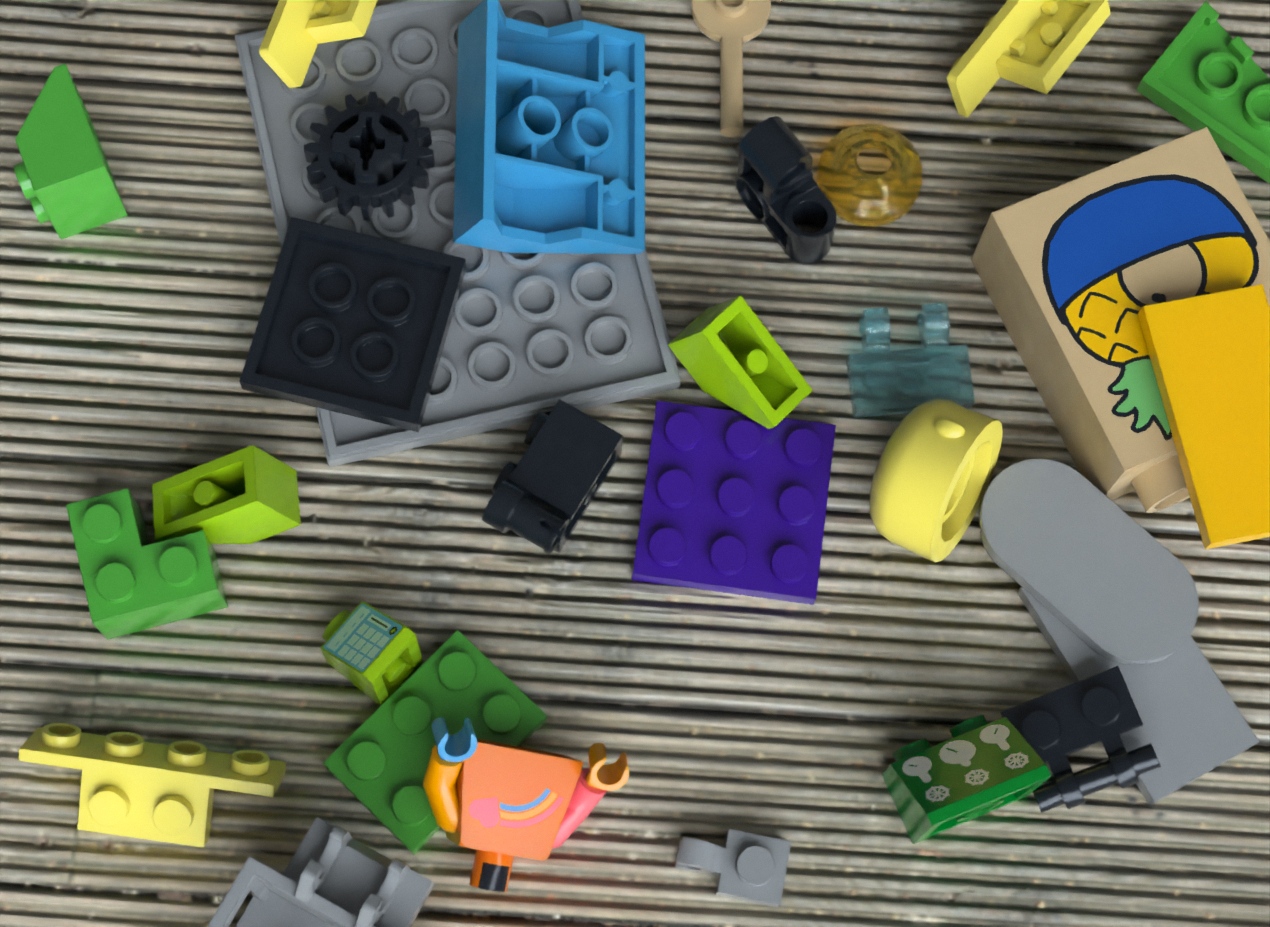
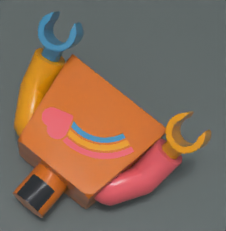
[423,718,629,892]

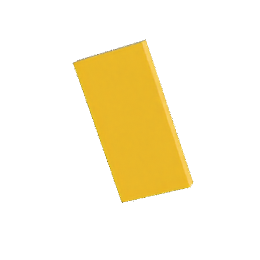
[1138,284,1270,549]

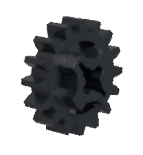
[304,91,435,221]

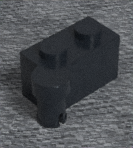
[482,399,623,554]

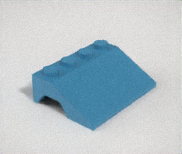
[453,0,645,254]

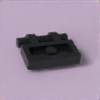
[1000,666,1161,813]

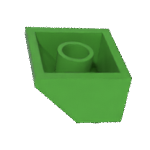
[13,63,128,240]

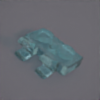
[846,302,975,418]

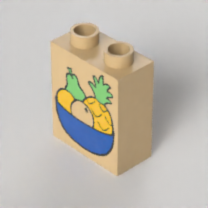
[971,127,1270,513]

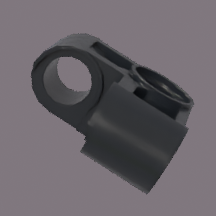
[735,116,837,263]

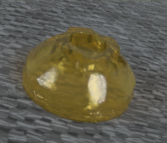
[817,124,922,227]

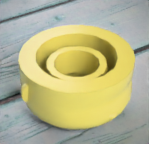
[870,399,1003,563]

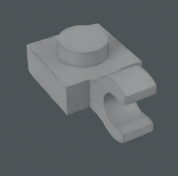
[675,829,791,907]

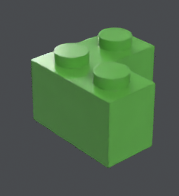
[66,488,228,640]

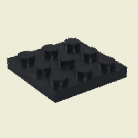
[239,217,467,432]

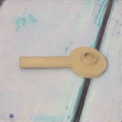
[692,0,771,137]

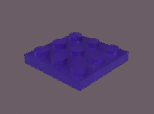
[632,401,836,605]

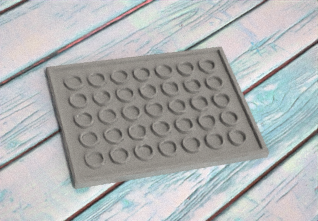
[234,0,681,467]

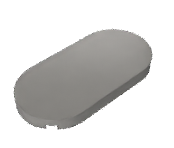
[979,459,1199,665]

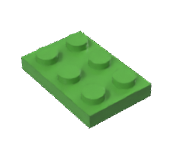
[323,630,547,855]

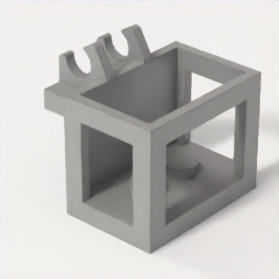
[207,817,434,927]

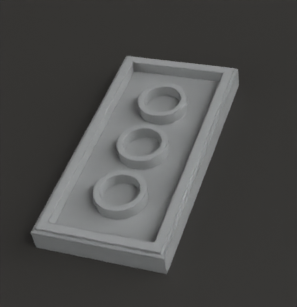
[1017,587,1259,806]

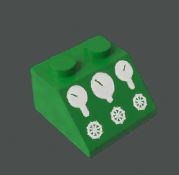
[882,715,1051,844]

